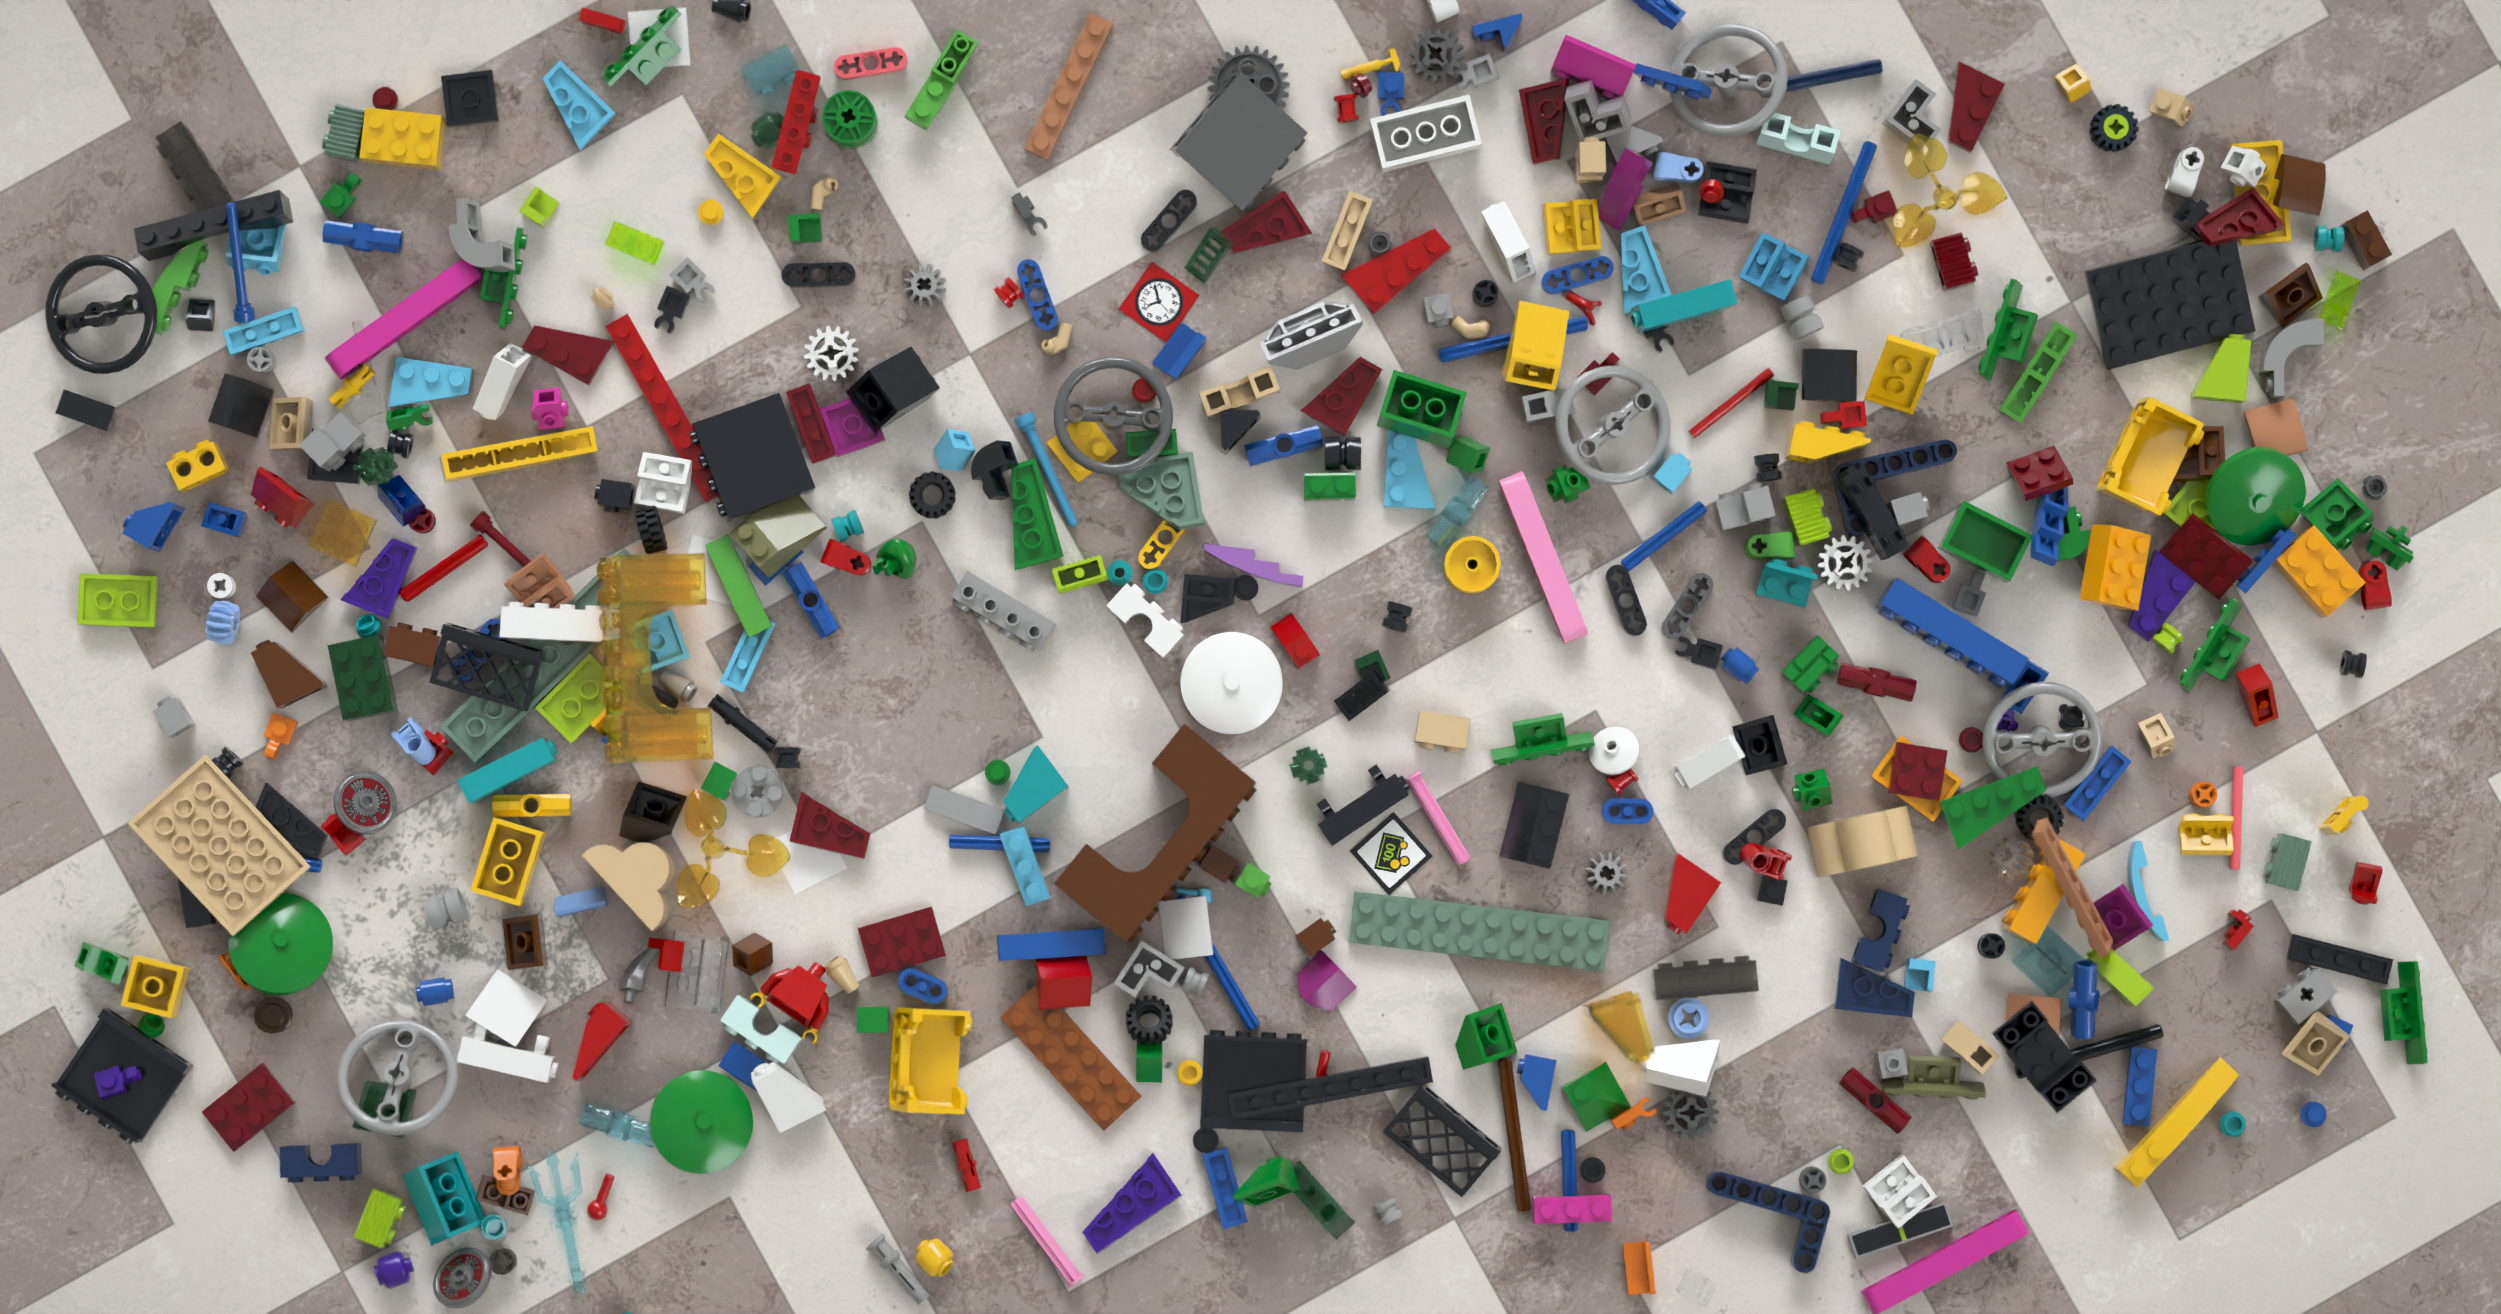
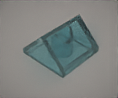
[2012,925,2084,997]

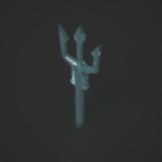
[527,1147,585,1293]

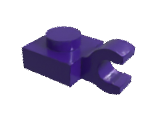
[94,1066,142,1100]

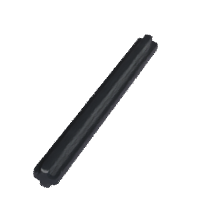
[2015,1024,2164,1079]

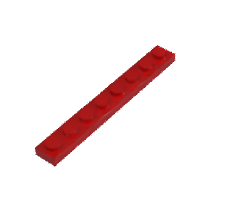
[605,314,718,503]

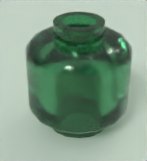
[751,111,784,149]

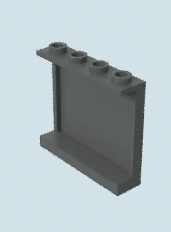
[1169,72,1307,211]

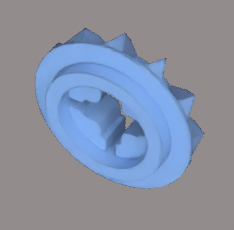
[1668,997,1709,1039]

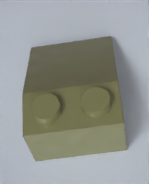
[730,495,827,578]

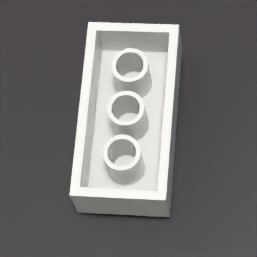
[1369,95,1482,173]

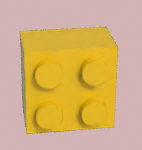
[121,955,190,1018]

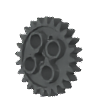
[1207,45,1290,107]

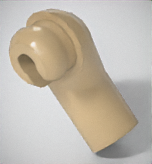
[810,177,838,211]
[1451,316,1490,340]
[1041,323,1073,355]

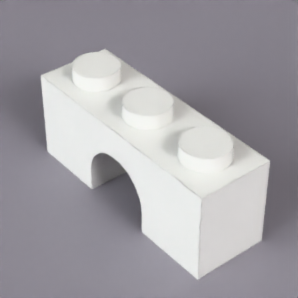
[1106,584,1184,659]

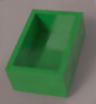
[1937,501,2032,583]

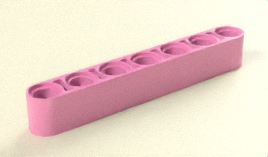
[1499,471,1588,644]

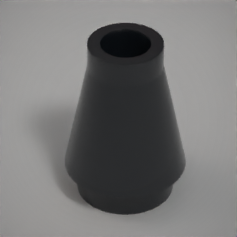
[711,0,751,23]

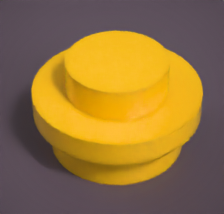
[698,200,724,225]
[1177,1060,1203,1086]

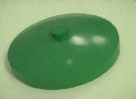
[2205,447,2306,546]
[228,893,333,995]
[649,1070,753,1174]

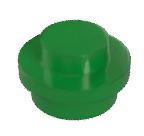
[985,760,1011,785]
[139,1013,165,1038]

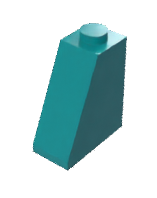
[1003,745,1069,823]

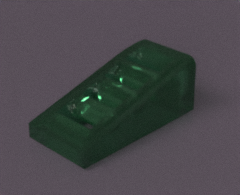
[1184,227,1234,283]

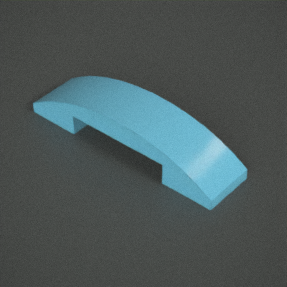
[2127,841,2169,941]

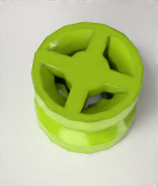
[2152,623,2185,654]

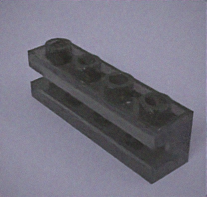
[155,121,235,212]
[1651,955,1759,1000]

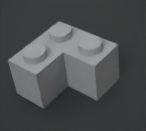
[1882,79,1942,154]
[1564,80,1632,142]
[299,412,366,471]
[1714,483,1776,532]
[1114,940,1185,997]

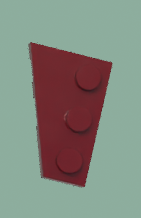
[1948,61,2005,153]
[1519,78,1569,165]
[2193,187,2285,246]
[1220,190,1312,254]
[522,325,615,386]
[1300,357,1382,436]
[789,792,871,859]

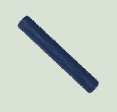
[1786,59,1883,92]

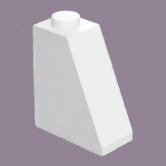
[1481,201,1536,283]
[473,343,533,420]
[1674,734,1745,789]
[1643,1040,1720,1096]
[751,1062,826,1133]

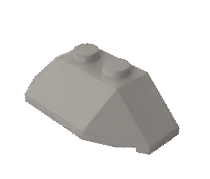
[1259,302,1363,369]

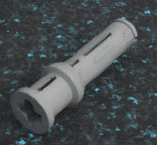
[865,1233,931,1305]

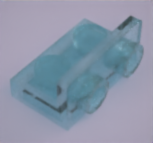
[742,44,800,96]

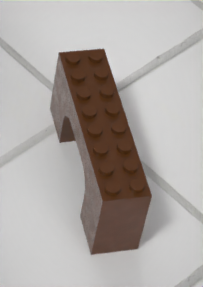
[1054,724,1257,942]

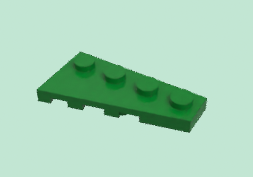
[1011,458,1064,571]
[1940,766,2046,850]

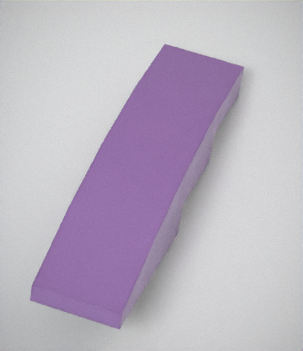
[1203,544,1303,588]

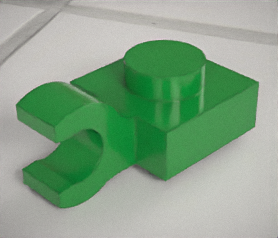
[319,173,362,219]
[386,404,433,431]

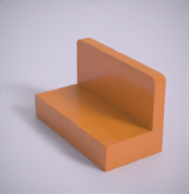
[1622,1240,1656,1295]

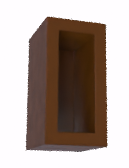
[2339,210,2392,271]
[383,622,441,667]

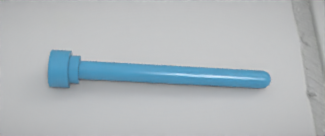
[1014,411,1078,527]

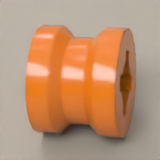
[2188,782,2218,808]

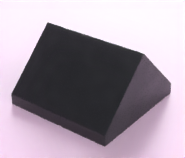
[208,373,274,438]
[1221,410,1261,455]
[1732,715,1787,776]

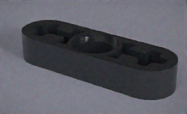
[1141,190,1197,252]
[781,262,856,288]
[1605,565,1647,636]
[1723,809,1786,865]

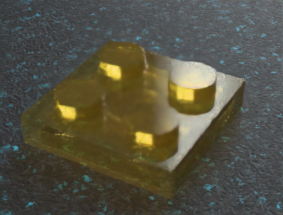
[308,499,377,567]

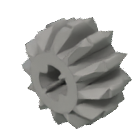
[903,264,946,307]
[1585,852,1628,895]

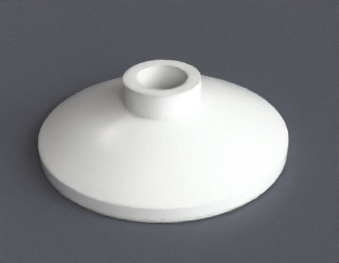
[1589,727,1639,775]

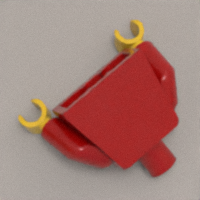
[750,962,829,1044]

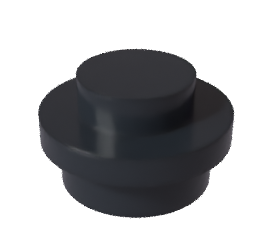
[1235,575,1258,601]
[1193,1128,1218,1153]
[1580,1157,1606,1183]

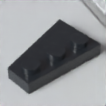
[256,783,328,859]

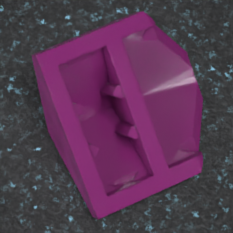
[1297,950,1357,1011]

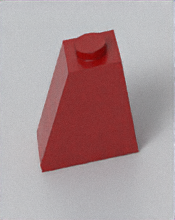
[1664,854,1721,935]

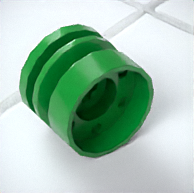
[822,90,878,150]

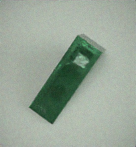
[1293,1161,1355,1240]

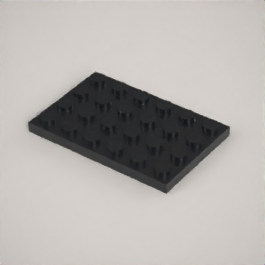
[2084,239,2256,370]

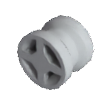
[247,347,276,374]
[1182,967,1209,997]
[1372,1196,1404,1226]

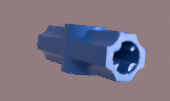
[322,221,403,254]
[1244,425,1324,467]
[782,562,840,639]
[2068,959,2100,1040]

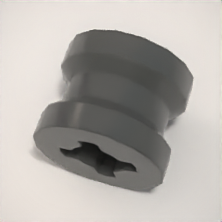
[1799,1166,1827,1193]

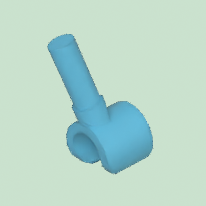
[1176,887,1213,902]

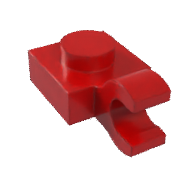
[1820,401,1867,429]

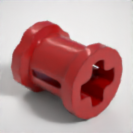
[1333,94,1359,123]
[1605,768,1639,796]

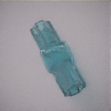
[1426,475,1489,549]
[579,1103,654,1148]

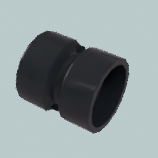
[1325,437,1361,470]

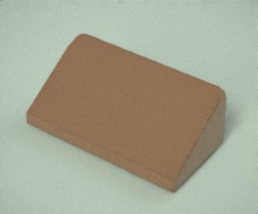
[1632,183,1687,227]

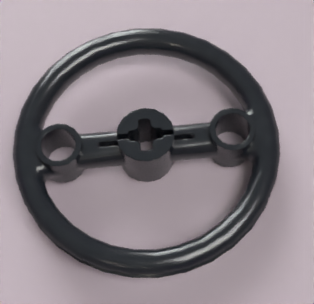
[45,254,157,374]

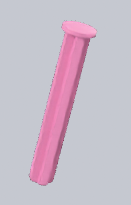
[1405,770,1470,865]
[1010,1197,1085,1288]

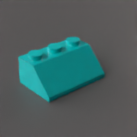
[402,1151,485,1246]

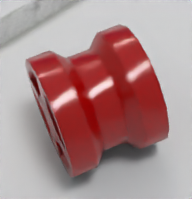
[993,277,1025,309]

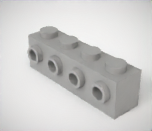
[951,571,1056,652]

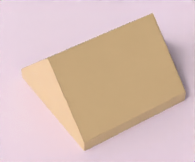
[269,397,313,451]
[2282,1011,2350,1076]

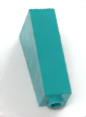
[1630,279,1738,333]
[457,737,558,804]

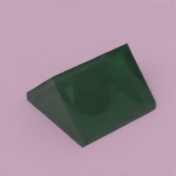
[352,1080,417,1139]

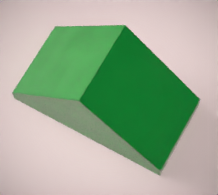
[1793,694,1844,738]
[1136,1039,1163,1082]

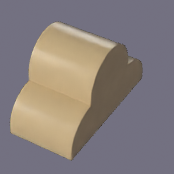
[1807,806,1918,877]
[582,843,675,931]

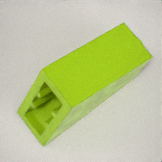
[2190,334,2251,404]
[2086,948,2154,1007]

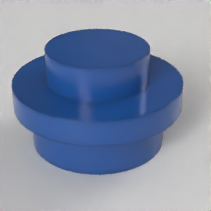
[2300,1102,2327,1127]

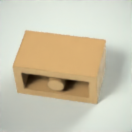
[1415,711,1471,754]

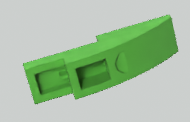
[905,30,979,131]
[152,240,209,336]

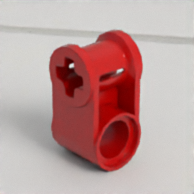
[1903,536,1951,584]
[820,538,872,576]
[2358,561,2392,611]
[1740,843,1793,880]

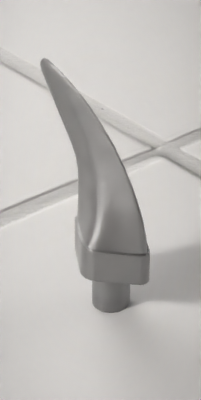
[619,948,660,1004]

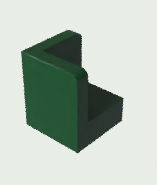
[1763,380,1799,411]
[1354,650,1390,681]

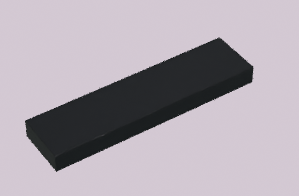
[2286,934,2393,984]

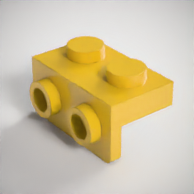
[2178,813,2234,855]

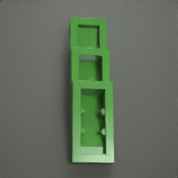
[1999,321,2078,423]
[705,534,772,637]

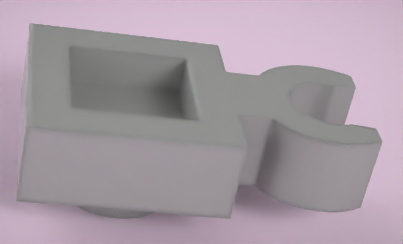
[1453,53,1499,90]
[670,257,716,303]

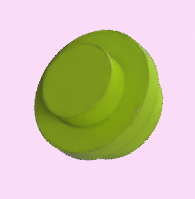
[1828,1149,1854,1174]

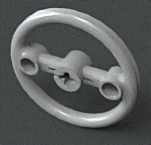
[1670,24,1788,137]
[1556,366,1670,485]
[1982,682,2103,798]
[336,1020,458,1136]

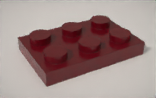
[2159,513,2253,599]
[858,906,946,977]
[202,1063,295,1152]

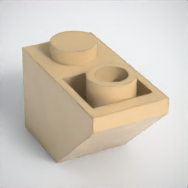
[1941,1020,1999,1075]

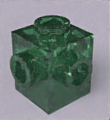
[352,447,399,486]
[1289,746,1328,785]

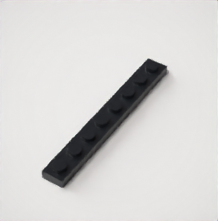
[1226,1056,1433,1120]

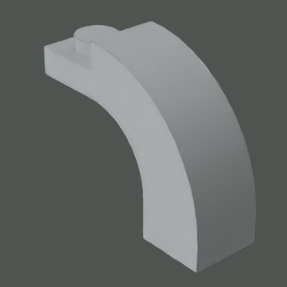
[448,197,515,272]
[2259,319,2324,399]

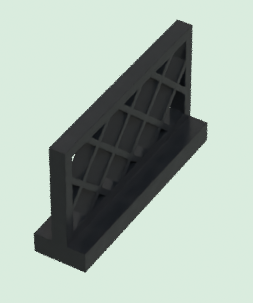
[429,623,546,712]
[1383,1084,1502,1197]

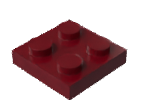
[2006,446,2074,501]
[1888,742,1948,801]

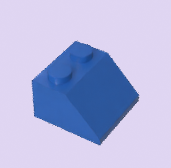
[122,502,186,552]

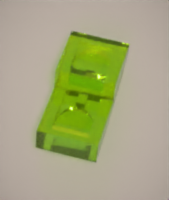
[604,221,665,265]
[2318,271,2361,329]

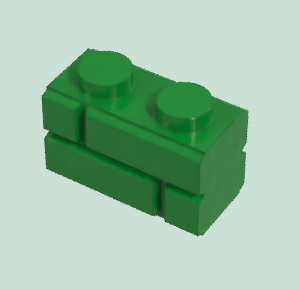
[1304,473,1356,501]
[1780,635,1839,694]

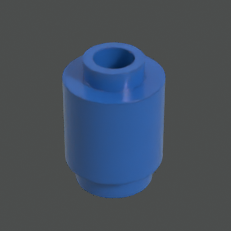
[1721,647,1759,684]
[415,977,454,1006]

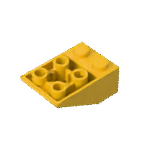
[1502,301,1569,391]
[1784,421,1871,464]

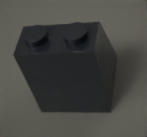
[846,347,940,434]

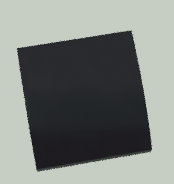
[1698,161,1757,224]
[1802,349,1857,402]

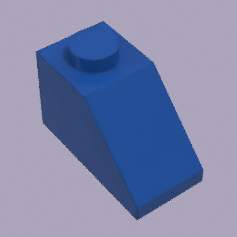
[1517,1054,1556,1111]

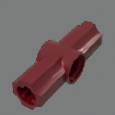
[1836,662,1917,702]
[1838,1067,1912,1134]

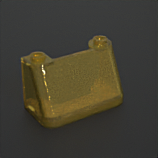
[1582,991,1656,1063]

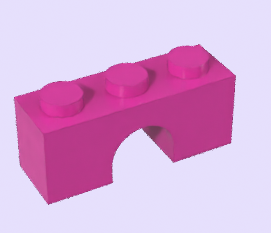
[1532,1194,1612,1224]

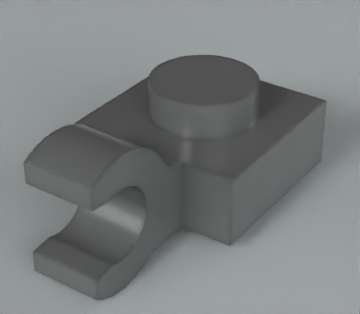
[1011,192,1048,236]
[1952,570,1986,617]

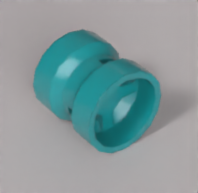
[2313,225,2344,252]
[831,510,864,542]

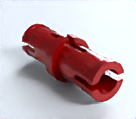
[952,1138,982,1192]

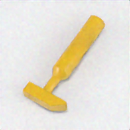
[1341,48,1400,80]

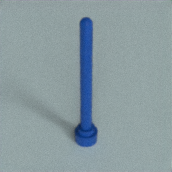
[226,202,255,323]

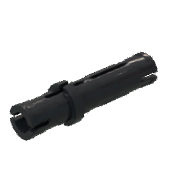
[707,694,778,754]

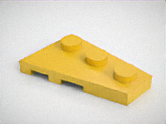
[704,133,782,219]

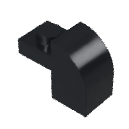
[2173,197,2210,241]
[971,440,1018,501]

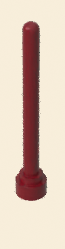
[470,511,531,567]

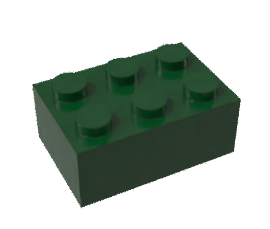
[327,635,398,722]

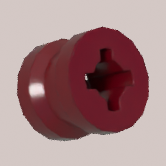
[408,507,436,534]

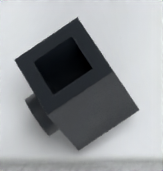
[594,479,635,513]

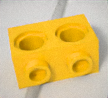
[166,440,230,492]

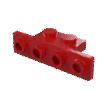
[772,70,821,174]

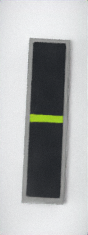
[1847,1201,1954,1259]

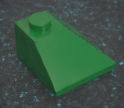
[1455,1003,1517,1070]
[1561,1062,1631,1132]
[1233,1156,1299,1207]

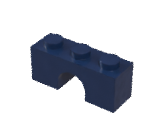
[1851,889,1910,972]
[279,1143,362,1183]

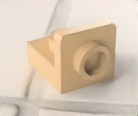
[2138,713,2176,758]

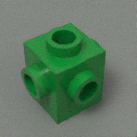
[1545,465,1590,504]
[1791,769,1833,811]

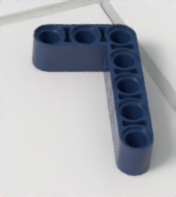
[1832,440,1957,537]
[1706,1171,1830,1273]

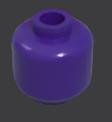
[374,1252,414,1289]

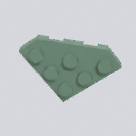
[1119,452,1204,530]

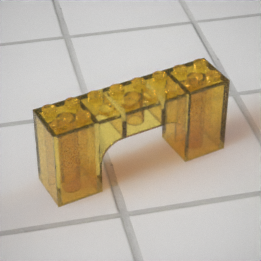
[597,553,713,764]

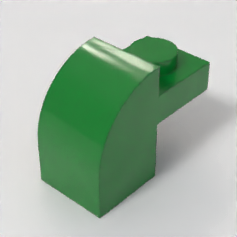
[2057,506,2090,562]
[74,942,129,985]

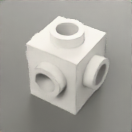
[2220,145,2267,187]

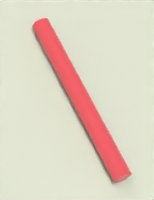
[2230,767,2244,869]

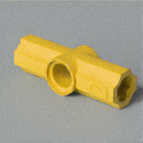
[492,794,572,817]

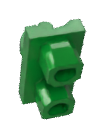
[2366,525,2414,571]

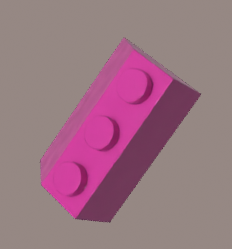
[1551,35,1636,100]

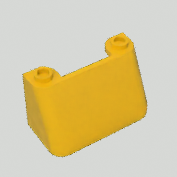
[2096,396,2204,516]
[888,1007,972,1114]

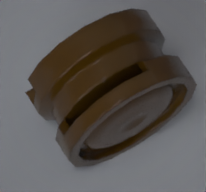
[254,997,293,1034]

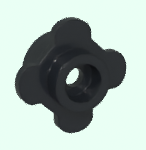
[2059,704,2084,729]

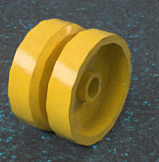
[1443,536,1501,594]

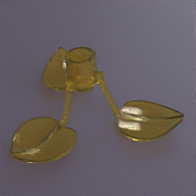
[1892,133,2007,248]
[677,790,790,908]

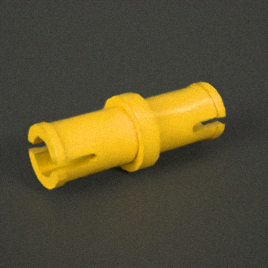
[329,363,376,409]

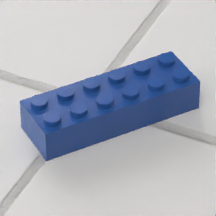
[1875,578,2029,688]

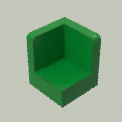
[788,213,822,244]
[1446,436,1490,474]
[700,761,737,801]
[857,1006,889,1033]

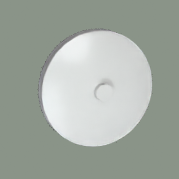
[1180,632,1283,734]

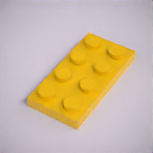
[2230,140,2292,246]

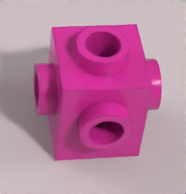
[531,387,569,430]

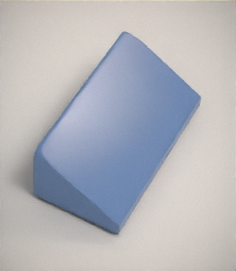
[555,887,609,917]

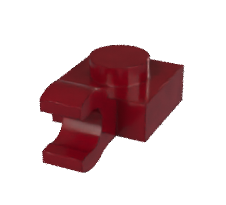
[1851,190,1898,224]
[1577,352,1620,396]

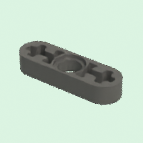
[1661,573,1713,639]

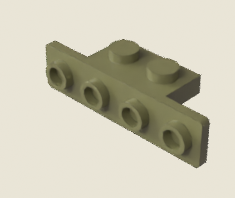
[1881,1055,1986,1100]

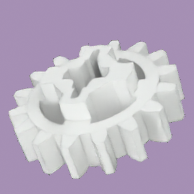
[804,326,860,382]
[1817,535,1873,591]

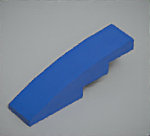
[2031,487,2069,567]
[997,929,1105,961]

